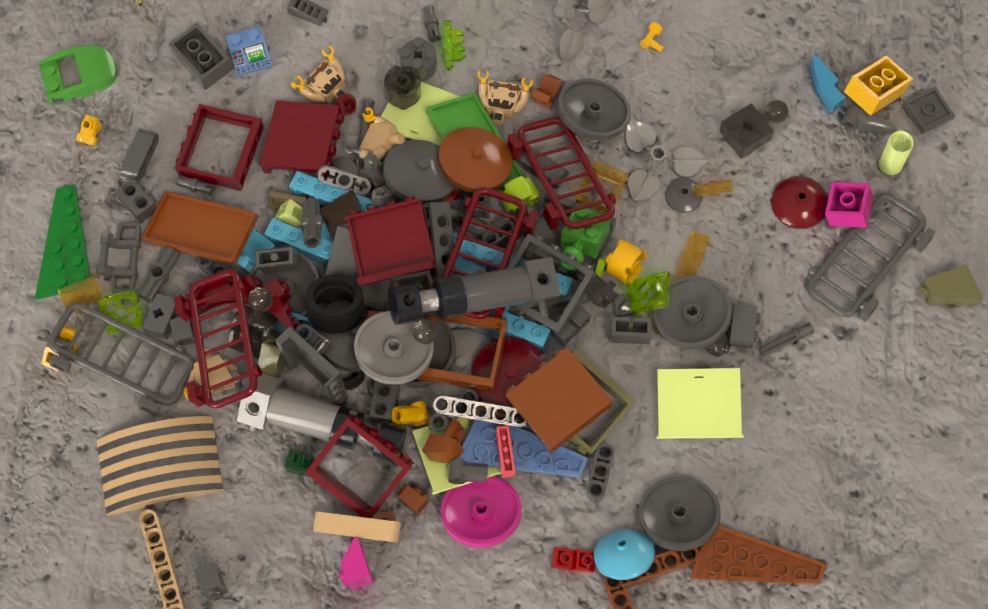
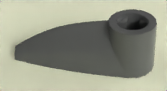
[841,105,897,133]

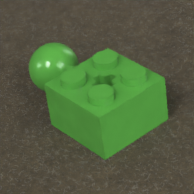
[559,205,611,270]

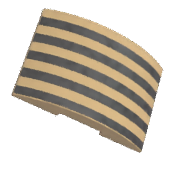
[97,416,224,516]

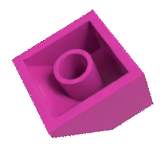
[339,537,374,591]

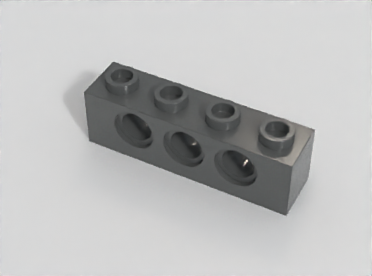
[423,202,457,279]

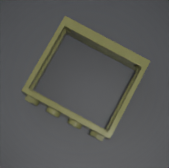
[567,348,636,456]

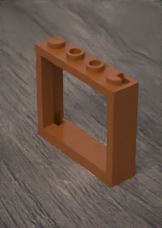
[417,311,508,392]

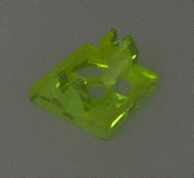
[444,20,466,70]
[625,271,671,315]
[97,289,144,335]

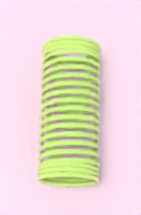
[879,131,914,175]

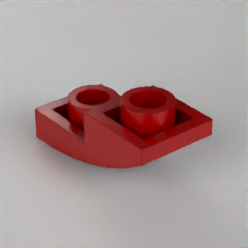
[551,547,595,573]

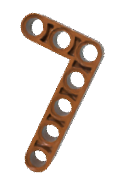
[604,548,699,609]

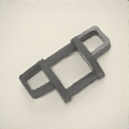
[96,222,142,295]

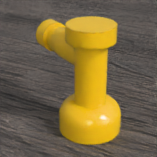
[639,22,664,53]

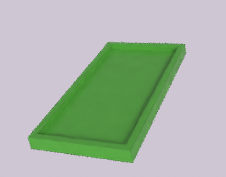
[426,93,525,197]

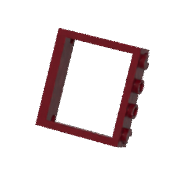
[175,104,264,191]
[305,413,414,518]

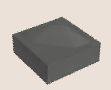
[613,294,636,317]

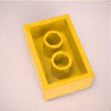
[844,55,913,116]

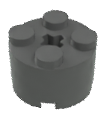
[400,37,437,81]

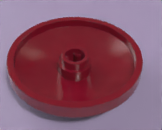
[471,337,547,414]

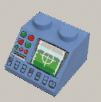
[225,26,272,76]

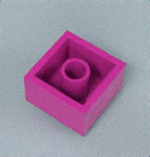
[825,182,874,228]

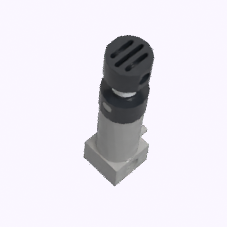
[237,373,407,463]

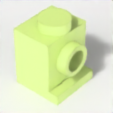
[274,199,303,228]

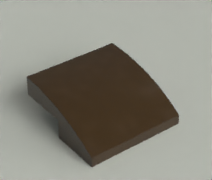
[320,190,363,239]

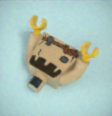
[291,46,346,104]
[478,70,534,125]

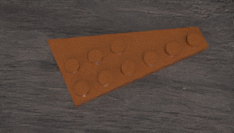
[690,525,826,585]

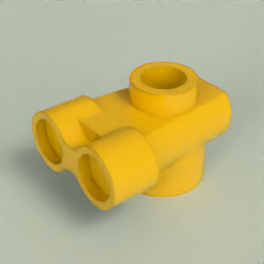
[76,115,102,146]

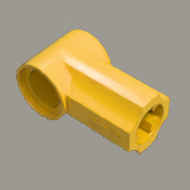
[391,401,430,426]

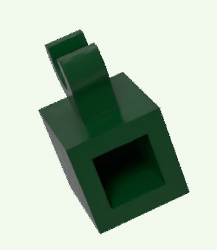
[284,449,315,478]

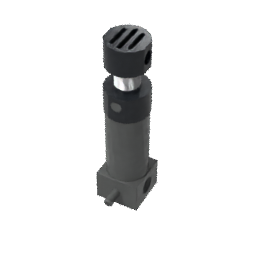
[388,257,561,325]

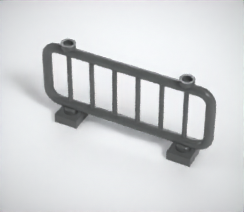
[807,193,935,322]
[48,302,195,417]

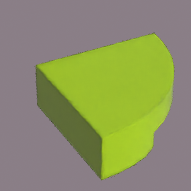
[595,256,607,279]

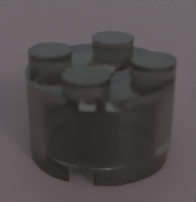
[384,65,422,110]

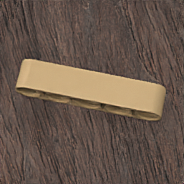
[313,511,401,543]

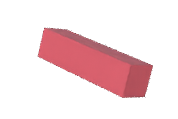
[495,425,515,478]

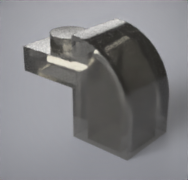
[587,275,618,308]

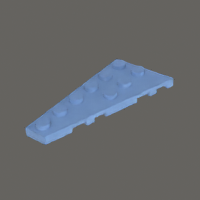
[457,410,588,478]

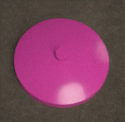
[441,476,522,548]

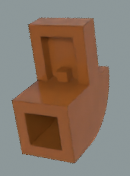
[531,74,565,109]
[422,420,466,463]

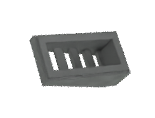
[287,0,328,26]

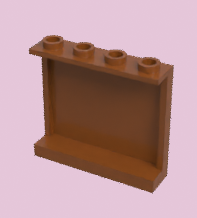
[505,348,613,454]

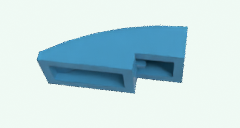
[810,55,846,114]

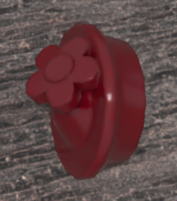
[335,93,356,115]

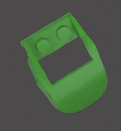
[38,45,117,104]

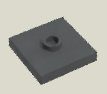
[903,86,955,134]

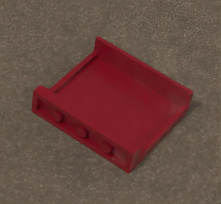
[259,100,344,179]
[343,196,437,286]

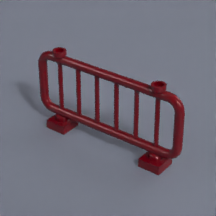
[507,117,616,230]
[436,187,539,320]
[174,269,262,409]

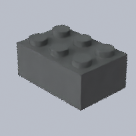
[169,23,234,90]

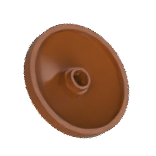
[438,127,513,193]

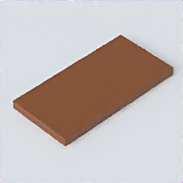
[141,191,259,266]

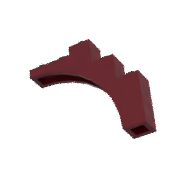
[185,271,301,331]

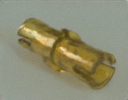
[693,180,733,197]

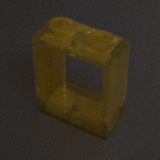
[576,160,629,213]

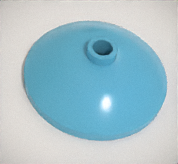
[594,529,655,580]

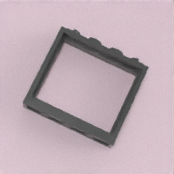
[507,234,597,334]

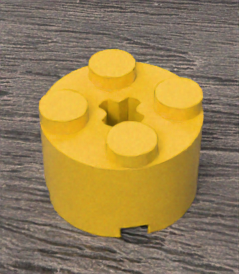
[605,239,647,285]

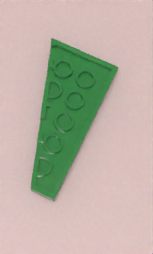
[35,184,93,300]

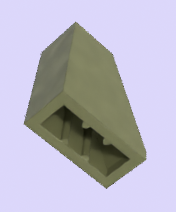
[920,264,983,306]
[258,332,285,378]

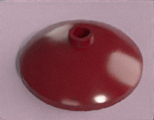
[771,176,828,229]

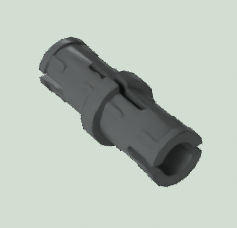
[423,5,441,42]
[176,174,215,196]

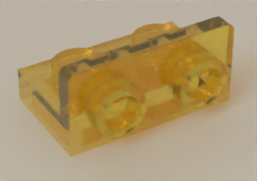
[58,275,103,314]

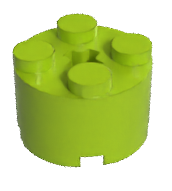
[499,175,541,214]

